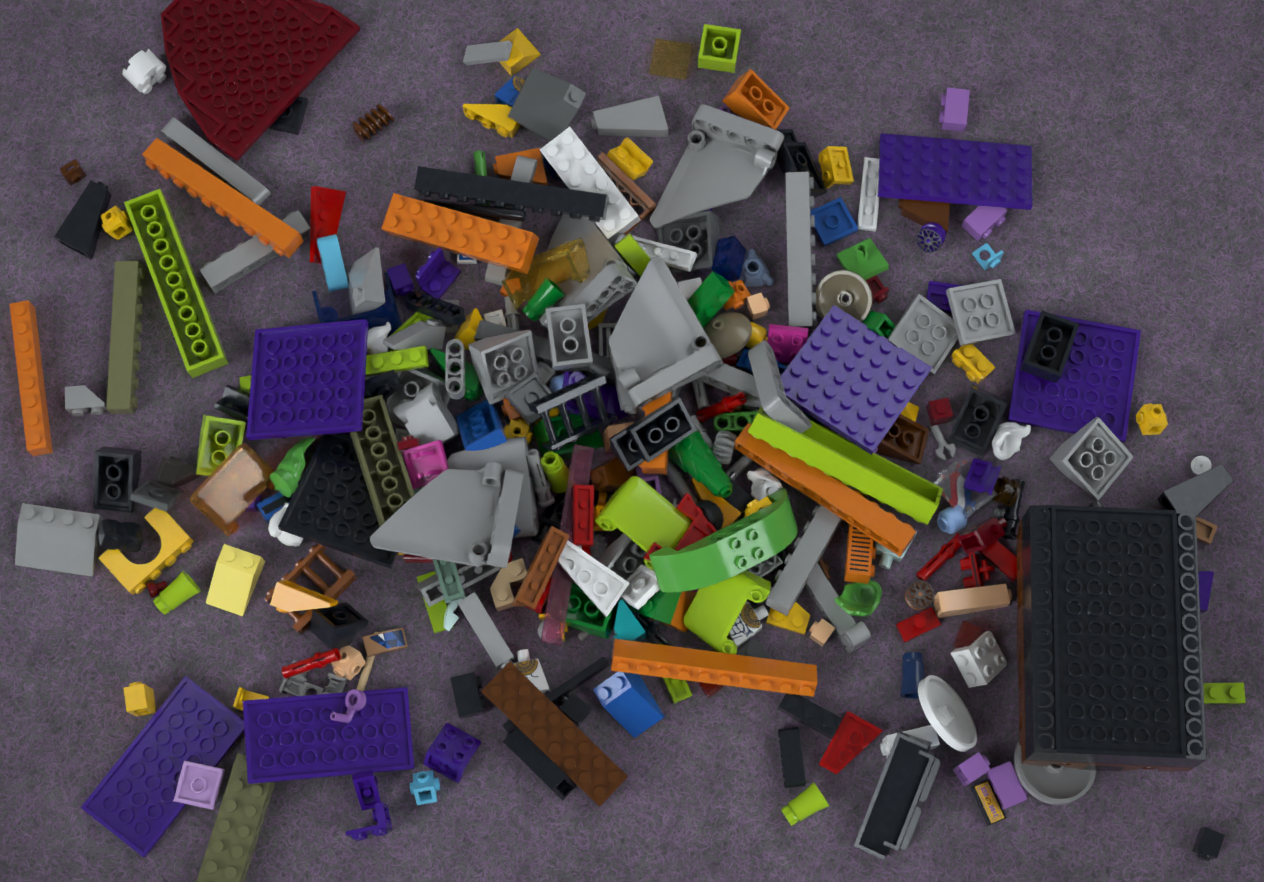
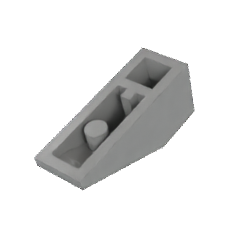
[383,319,446,349]

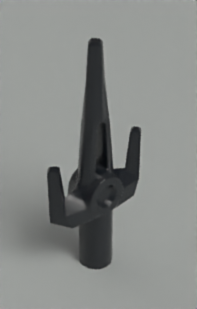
[635,614,673,646]

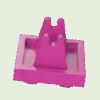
[767,324,808,364]
[402,440,449,490]

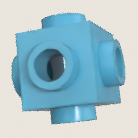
[410,770,440,805]

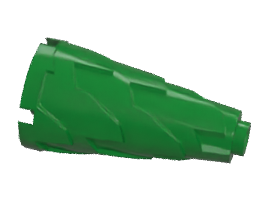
[668,430,733,498]

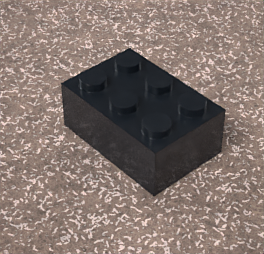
[1019,311,1079,383]

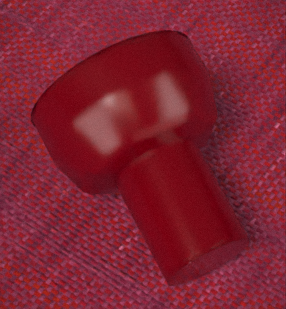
[146,581,167,598]

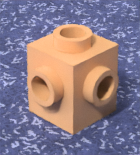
[331,646,366,681]

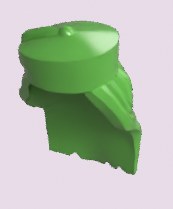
[270,437,315,497]
[834,579,882,616]

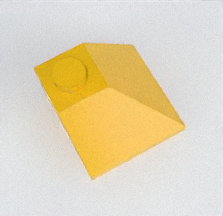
[499,28,541,77]

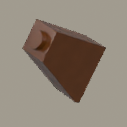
[898,199,950,234]
[590,455,637,492]

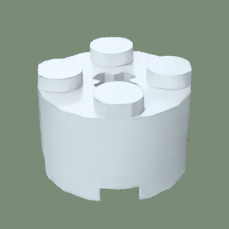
[122,49,167,95]

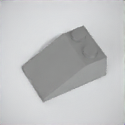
[545,304,593,371]

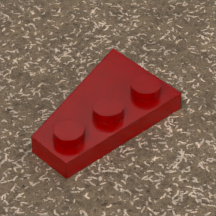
[818,711,884,775]

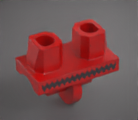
[959,552,994,589]

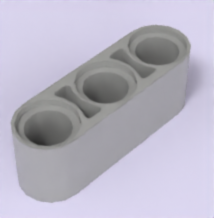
[445,339,465,400]

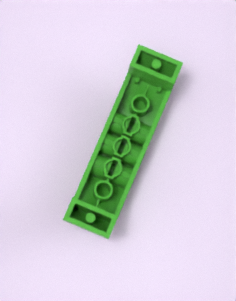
[649,488,798,592]

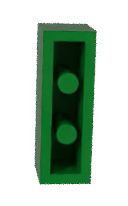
[687,271,735,328]

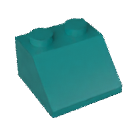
[613,599,646,642]

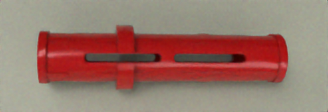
[696,392,747,422]
[915,533,962,582]
[282,648,341,679]

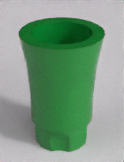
[522,277,566,322]

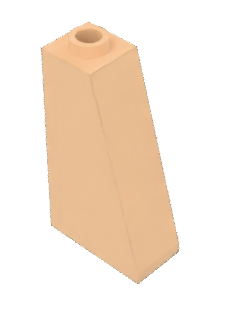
[933,584,1012,618]

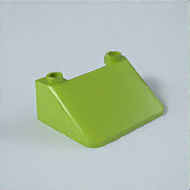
[683,570,771,654]

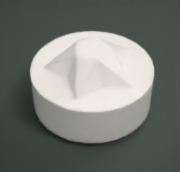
[1191,456,1212,475]

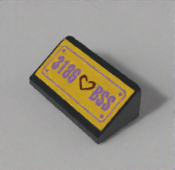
[970,780,1006,826]

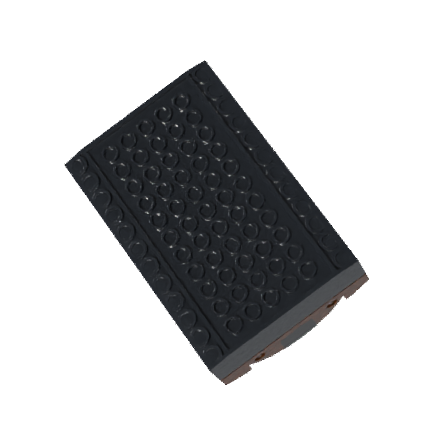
[1016,505,1206,772]

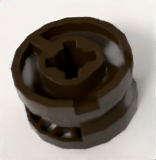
[992,476,1020,507]

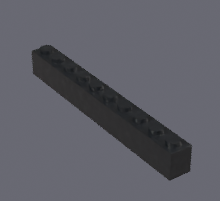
[414,166,609,223]

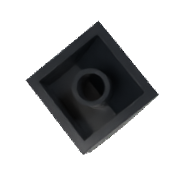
[310,602,369,650]

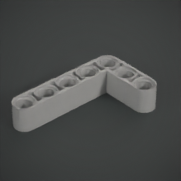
[748,340,811,434]
[805,563,871,654]

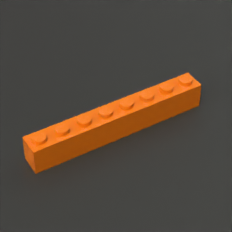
[9,300,53,456]

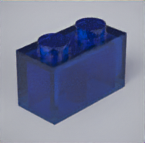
[712,235,746,281]

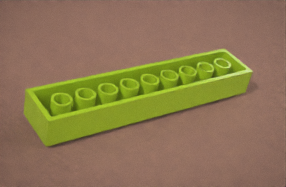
[124,189,229,378]

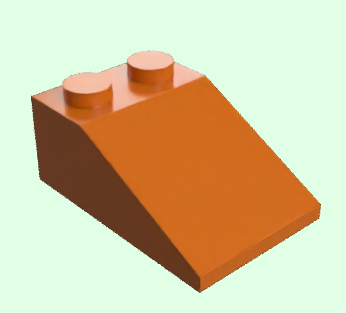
[722,69,790,129]

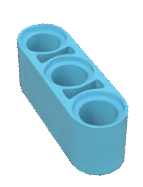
[317,234,349,292]

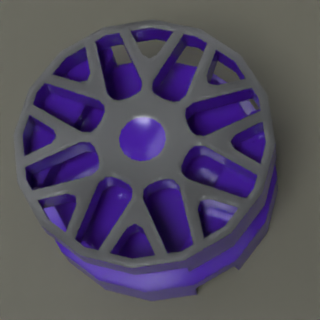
[915,222,946,253]

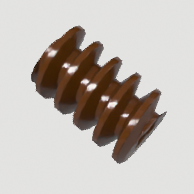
[352,104,395,144]

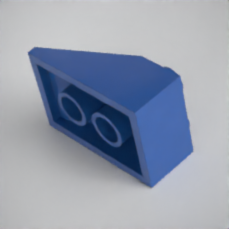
[593,672,665,738]

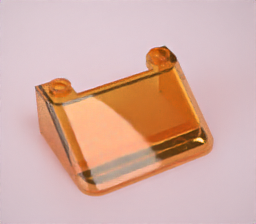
[190,443,275,537]

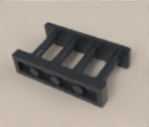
[528,373,618,451]

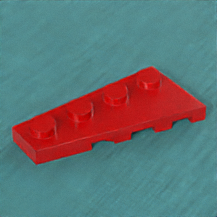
[310,186,346,264]

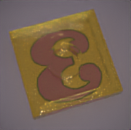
[649,39,692,80]

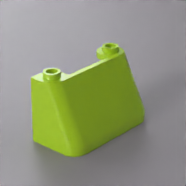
[595,476,691,571]

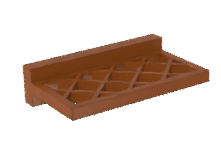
[596,152,656,235]
[512,526,570,609]

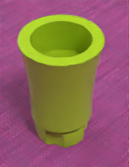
[541,451,575,493]
[153,571,201,615]
[781,782,829,826]

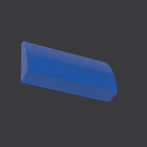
[456,399,507,451]

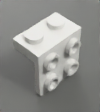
[951,631,1007,688]

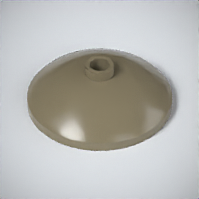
[815,270,872,322]
[696,312,752,358]

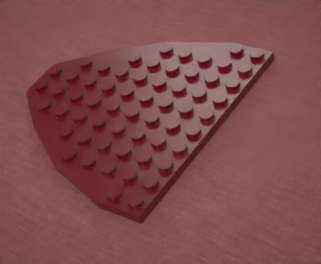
[161,0,360,161]

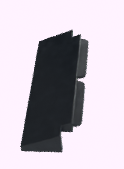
[854,731,941,860]

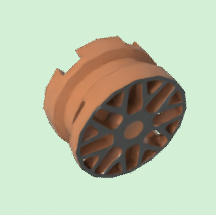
[905,580,934,611]

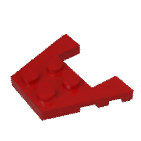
[643,493,717,561]

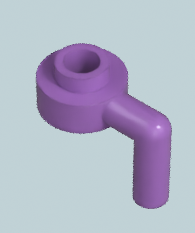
[330,689,366,723]

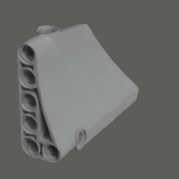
[370,462,524,568]

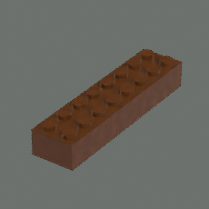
[481,661,628,807]

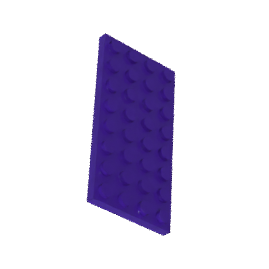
[877,133,1032,210]
[80,676,244,858]
[243,687,414,784]

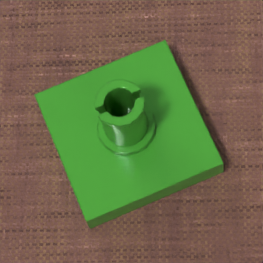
[836,238,889,280]

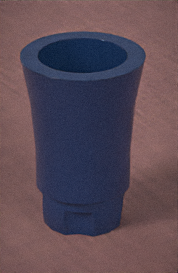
[900,652,925,698]

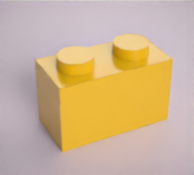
[123,682,156,717]

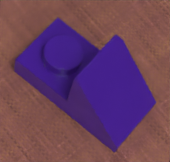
[352,770,381,811]

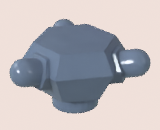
[731,249,774,287]

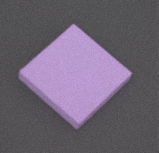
[173,761,225,810]

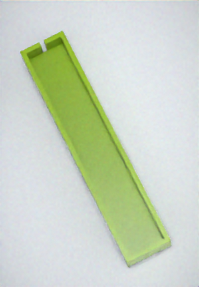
[748,405,943,525]

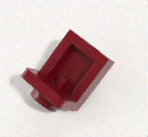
[866,275,889,304]
[397,435,422,461]

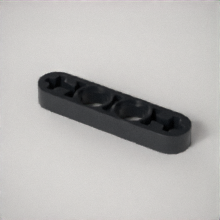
[404,291,467,325]

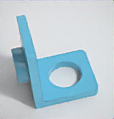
[972,243,1004,270]

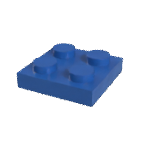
[811,197,858,247]

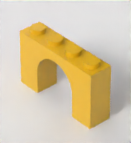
[99,508,194,595]

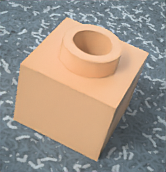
[746,293,770,320]
[809,619,835,647]

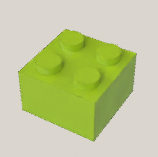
[698,24,741,73]

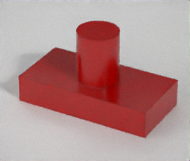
[895,607,941,643]

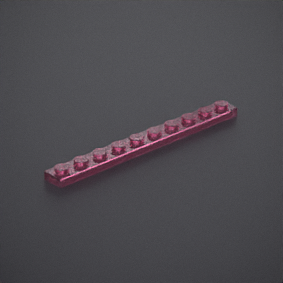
[540,444,594,646]

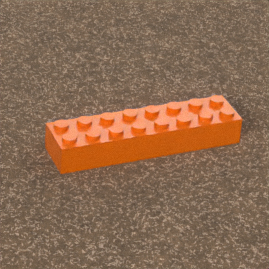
[381,193,539,274]

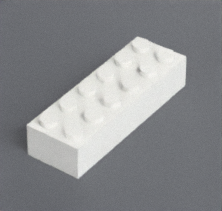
[540,127,641,243]

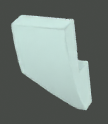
[444,598,463,632]

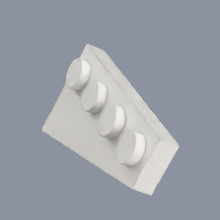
[558,541,629,617]

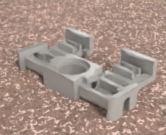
[279,660,347,696]

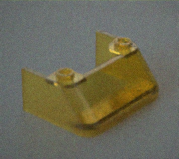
[502,238,590,309]

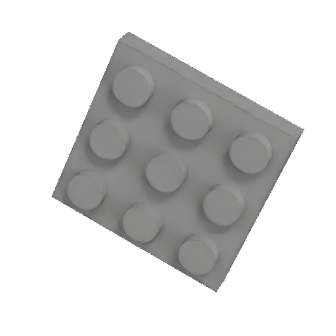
[946,279,1016,346]
[887,294,958,375]

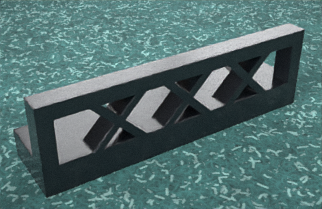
[214,385,286,439]

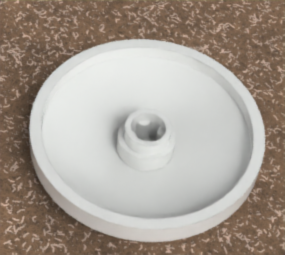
[918,675,977,752]

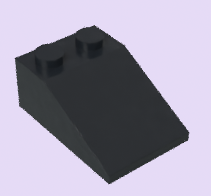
[947,385,1009,457]
[93,446,142,513]

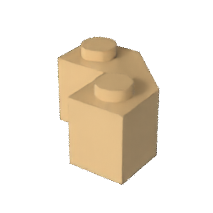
[490,558,527,612]

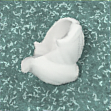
[367,322,391,355]
[992,422,1031,460]
[747,468,783,501]
[268,503,304,547]

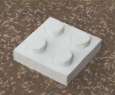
[620,564,660,610]

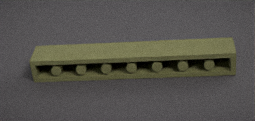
[106,261,145,414]

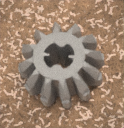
[712,430,737,465]

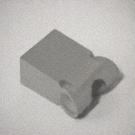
[393,382,460,445]

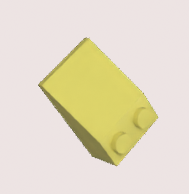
[206,544,265,617]

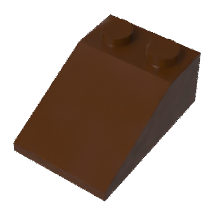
[876,414,929,465]

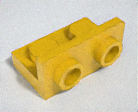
[607,137,653,180]
[818,146,854,188]
[951,344,996,384]

